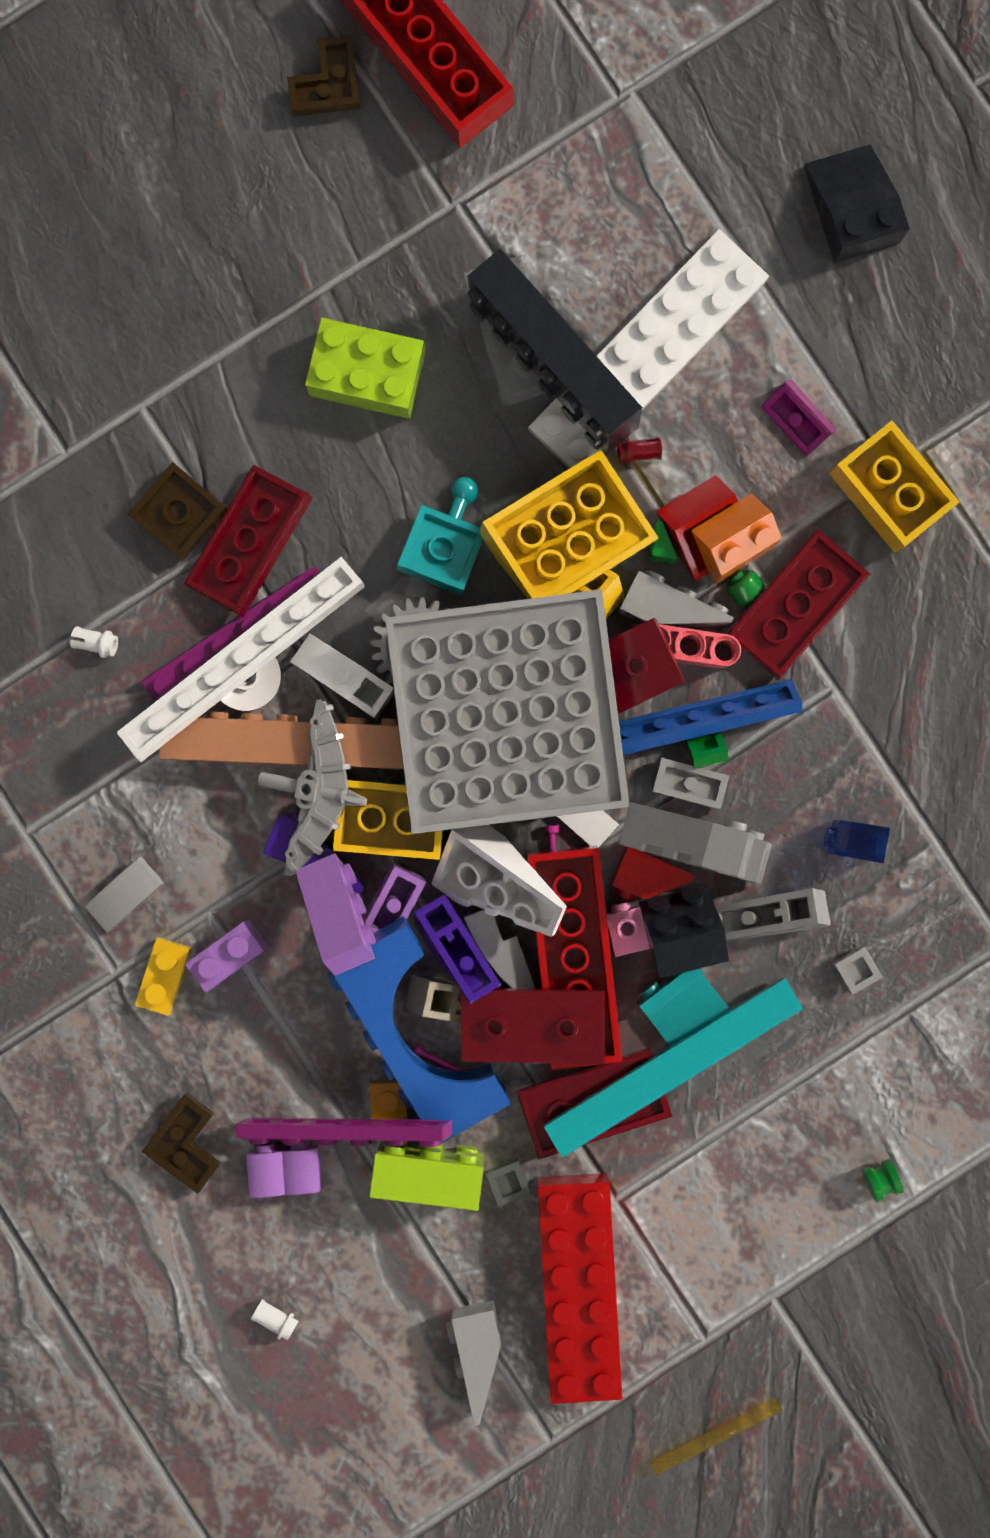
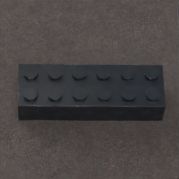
[467,248,643,455]

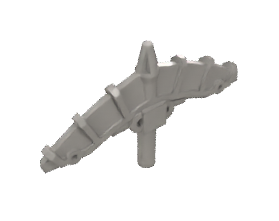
[258,700,367,876]

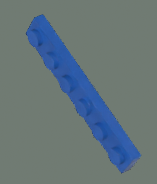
[619,679,803,755]

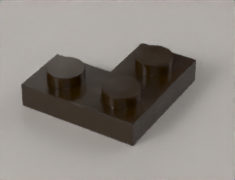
[287,35,361,117]
[141,1092,221,1194]

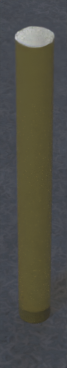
[651,1397,783,1475]

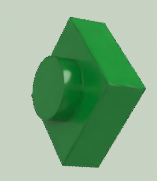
[685,732,729,768]

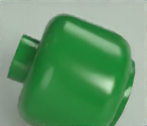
[726,569,765,607]

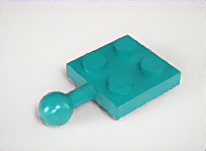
[396,477,483,595]

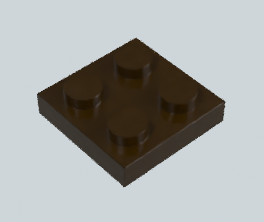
[127,462,227,562]

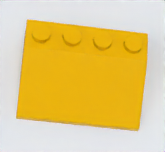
[479,450,659,599]

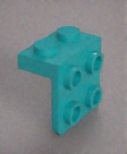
[636,968,730,1046]

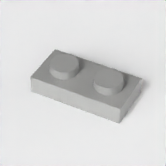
[652,758,729,810]

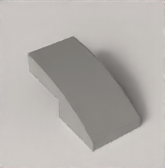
[85,857,164,933]

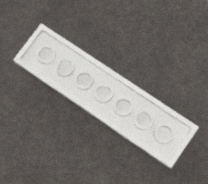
[528,229,769,469]

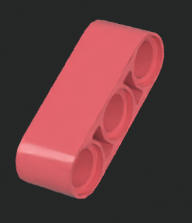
[659,624,741,669]

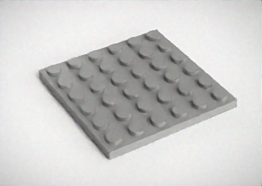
[385,589,630,834]

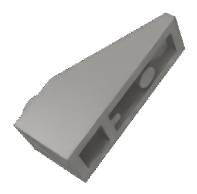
[715,888,831,941]

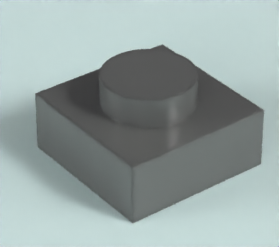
[486,1159,531,1207]

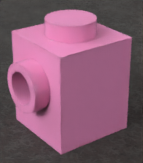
[606,901,650,957]

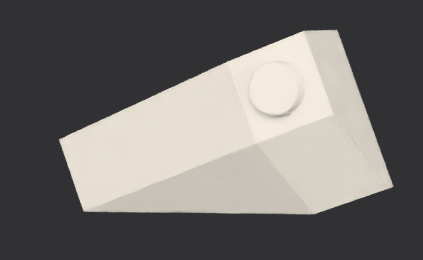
[431,825,567,937]

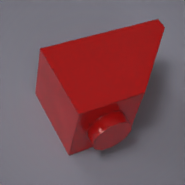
[610,846,694,902]

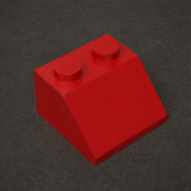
[656,475,738,581]

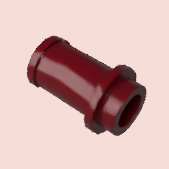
[617,437,662,465]

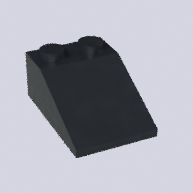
[804,144,910,263]

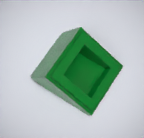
[647,521,677,565]

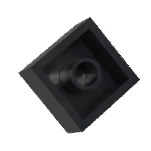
[638,885,729,978]

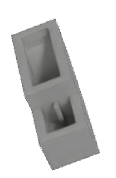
[464,909,536,989]

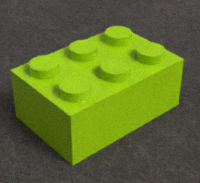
[305,317,426,419]
[370,1141,484,1211]

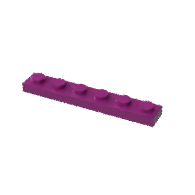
[142,566,320,702]
[236,1117,452,1147]

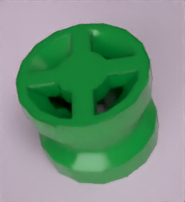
[862,1159,904,1203]

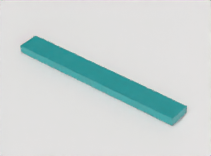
[543,978,803,1158]

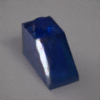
[824,820,890,864]

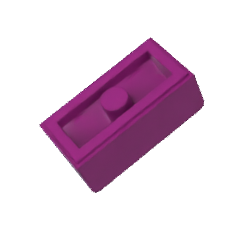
[761,380,836,457]

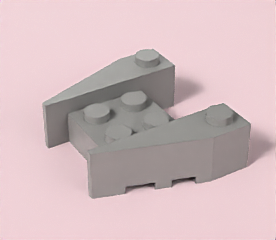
[619,802,772,884]

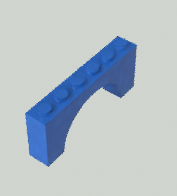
[327,916,511,1144]

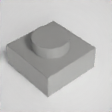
[832,946,883,995]

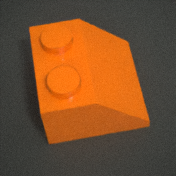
[691,493,782,585]

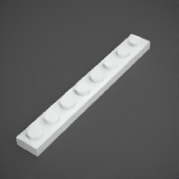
[117,557,365,762]

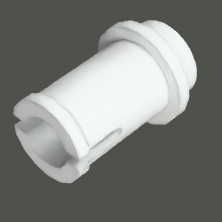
[70,626,118,658]
[251,1299,298,1341]

